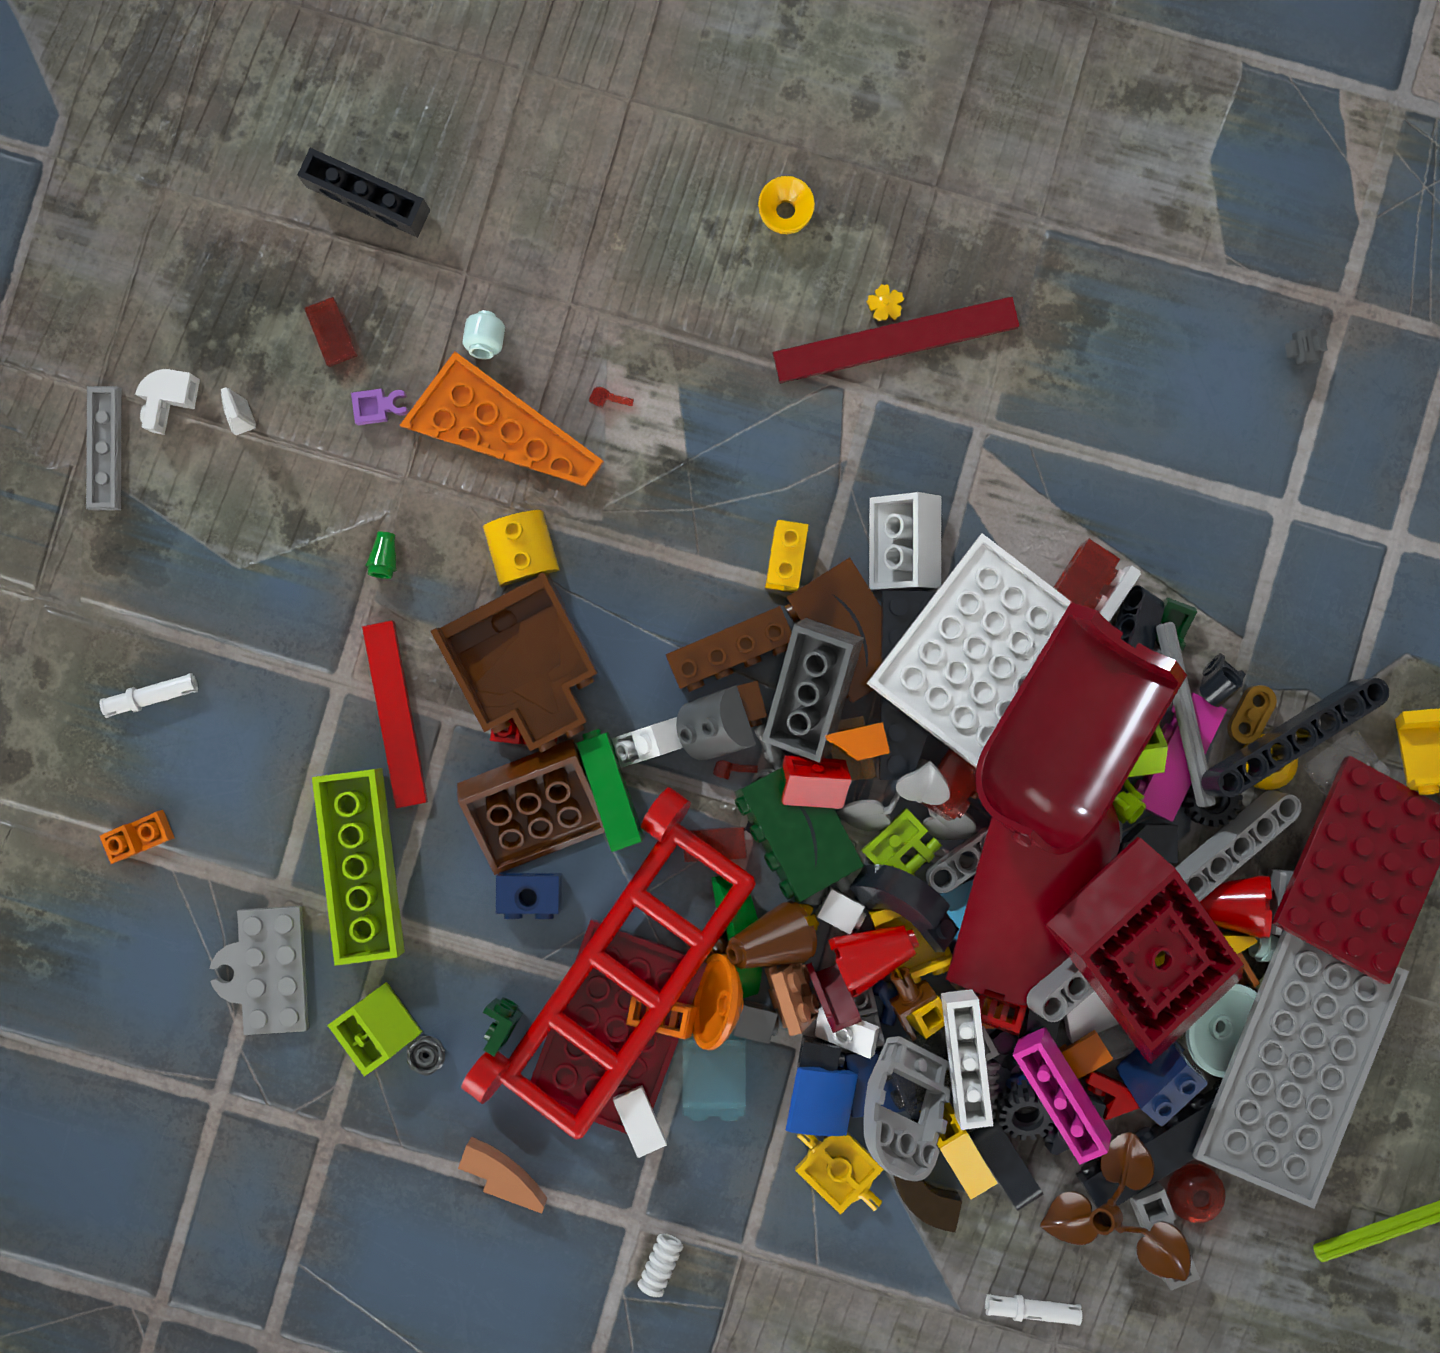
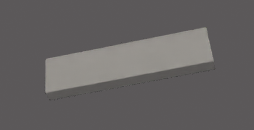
[86,386,122,510]

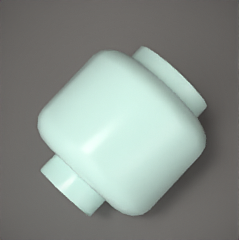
[463,310,505,360]

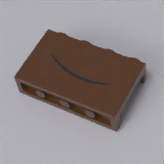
[784,557,881,703]

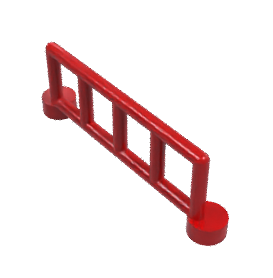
[461,787,756,1139]

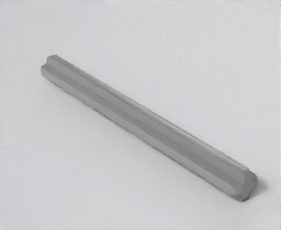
[1156,622,1216,807]

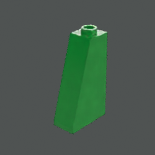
[577,729,645,852]

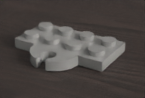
[209,905,309,1035]

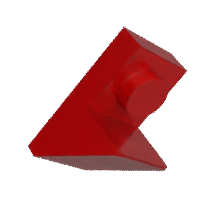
[1081,1070,1140,1120]

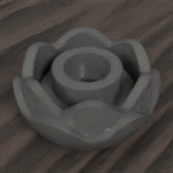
[406,1036,445,1076]

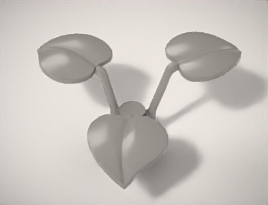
[836,758,977,840]

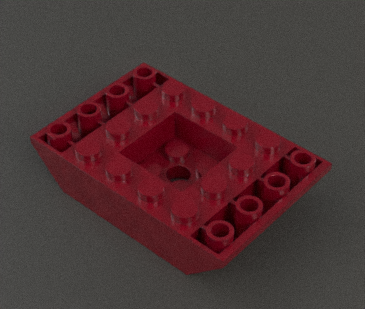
[1044,837,1244,1064]

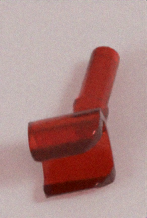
[589,387,634,408]
[713,760,758,780]

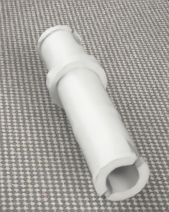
[99,673,198,718]
[985,1294,1082,1326]

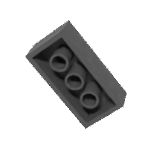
[762,618,864,763]

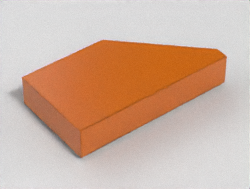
[825,722,890,761]

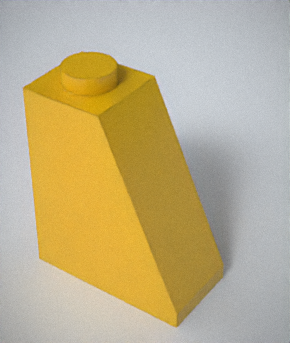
[919,1102,998,1199]

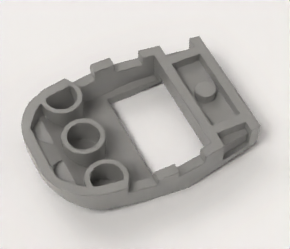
[864,1036,950,1181]

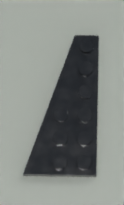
[879,591,936,780]

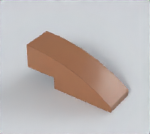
[458,1137,547,1214]

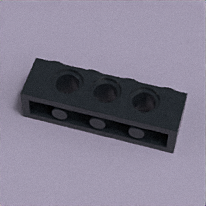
[297,147,430,238]

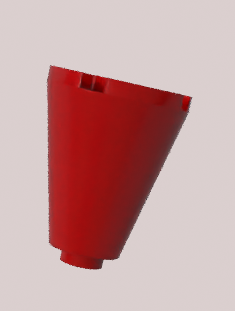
[1200,875,1272,939]
[828,925,920,998]

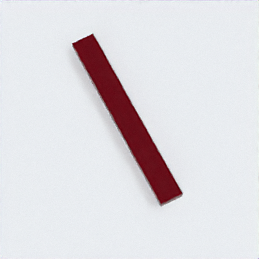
[772,296,1019,384]

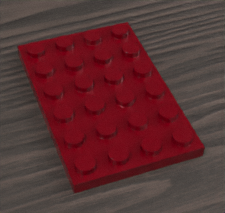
[1272,756,1440,984]
[530,918,707,1135]

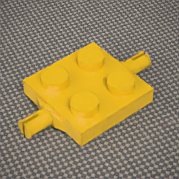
[795,1132,884,1215]

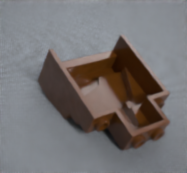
[431,572,598,753]

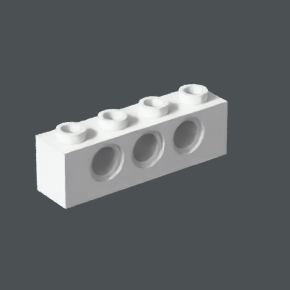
[941,990,993,1130]

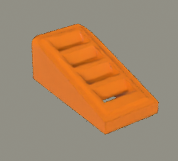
[626,996,697,1040]

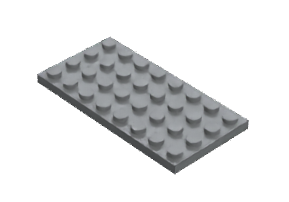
[1192,930,1409,1209]

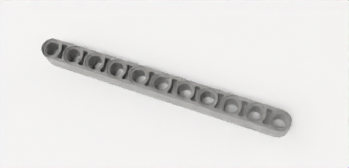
[1027,790,1301,1022]

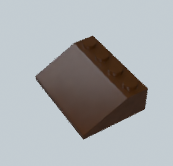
[457,738,605,875]

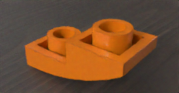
[99,810,175,864]
[1059,1030,1113,1079]

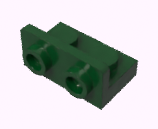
[483,997,523,1056]

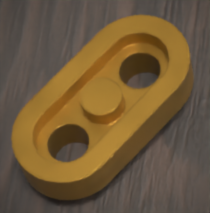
[1227,685,1277,744]

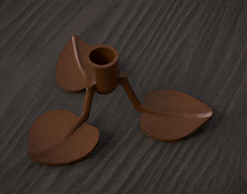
[1040,1132,1191,1281]

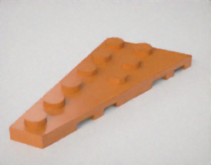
[400,351,604,487]

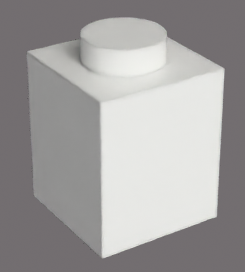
[815,886,866,934]

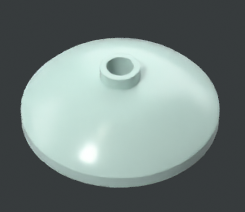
[1186,984,1257,1078]

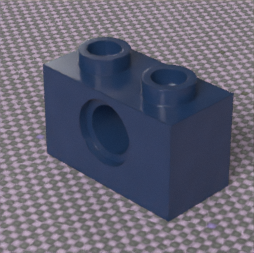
[496,873,562,919]

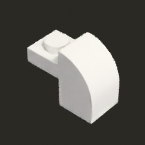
[135,369,200,435]

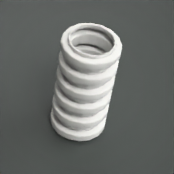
[638,1234,683,1297]

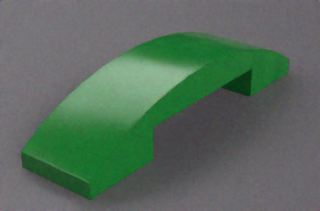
[711,875,762,998]

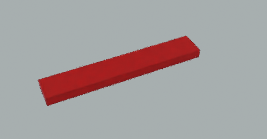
[362,620,428,808]

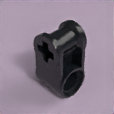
[1199,653,1246,707]

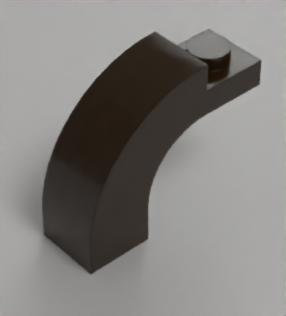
[893,1118,962,1233]

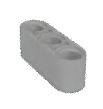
[926,827,989,893]

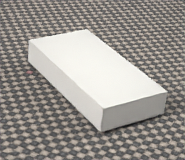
[613,1085,667,1158]

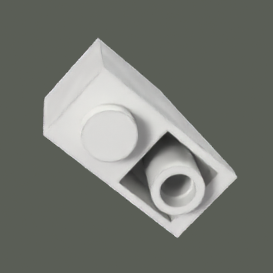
[611,717,683,768]

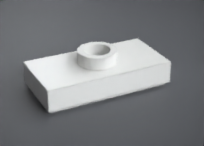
[815,1006,879,1059]

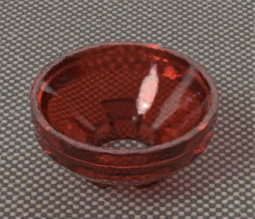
[1167,1164,1226,1223]

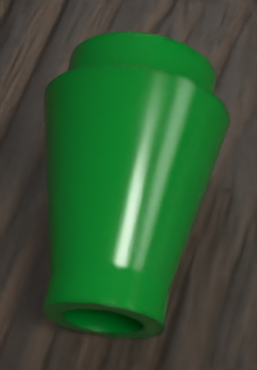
[365,531,397,579]

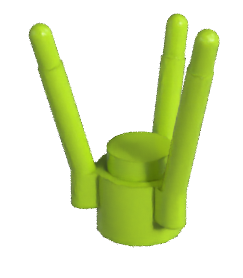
[1112,779,1146,824]

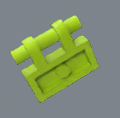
[861,808,942,876]

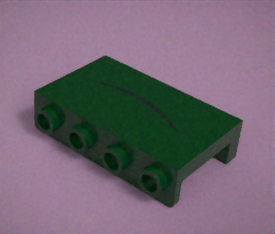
[735,756,864,902]

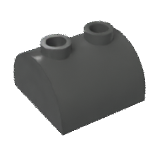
[676,685,756,761]

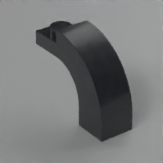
[849,864,959,952]

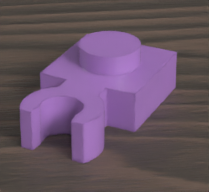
[351,389,409,425]

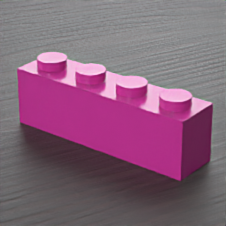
[1134,693,1227,822]
[1013,1027,1111,1165]

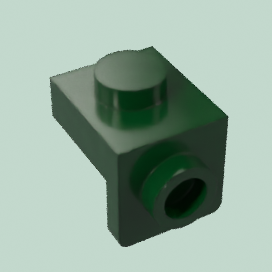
[1156,597,1197,651]

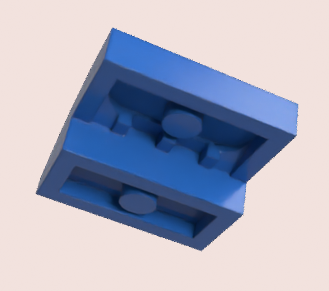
[785,1067,858,1136]

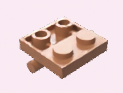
[764,963,819,1036]

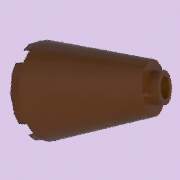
[726,901,817,969]

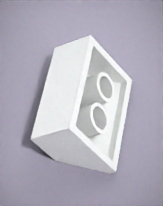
[869,492,941,590]

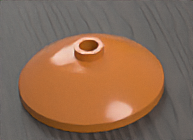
[692,953,744,1050]

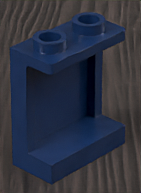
[1116,1040,1208,1126]

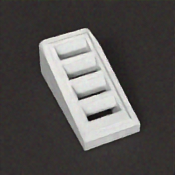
[220,387,256,435]

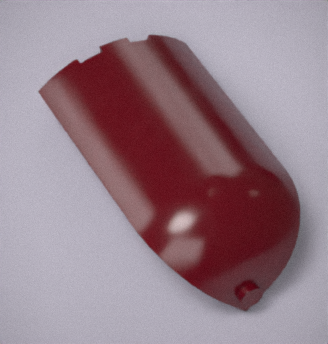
[976,602,1187,855]
[946,804,1120,1008]

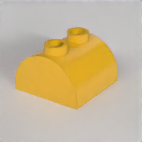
[483,510,559,587]

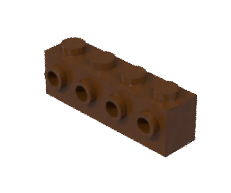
[665,606,792,692]

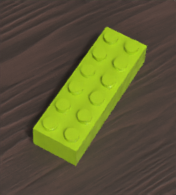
[312,768,405,966]

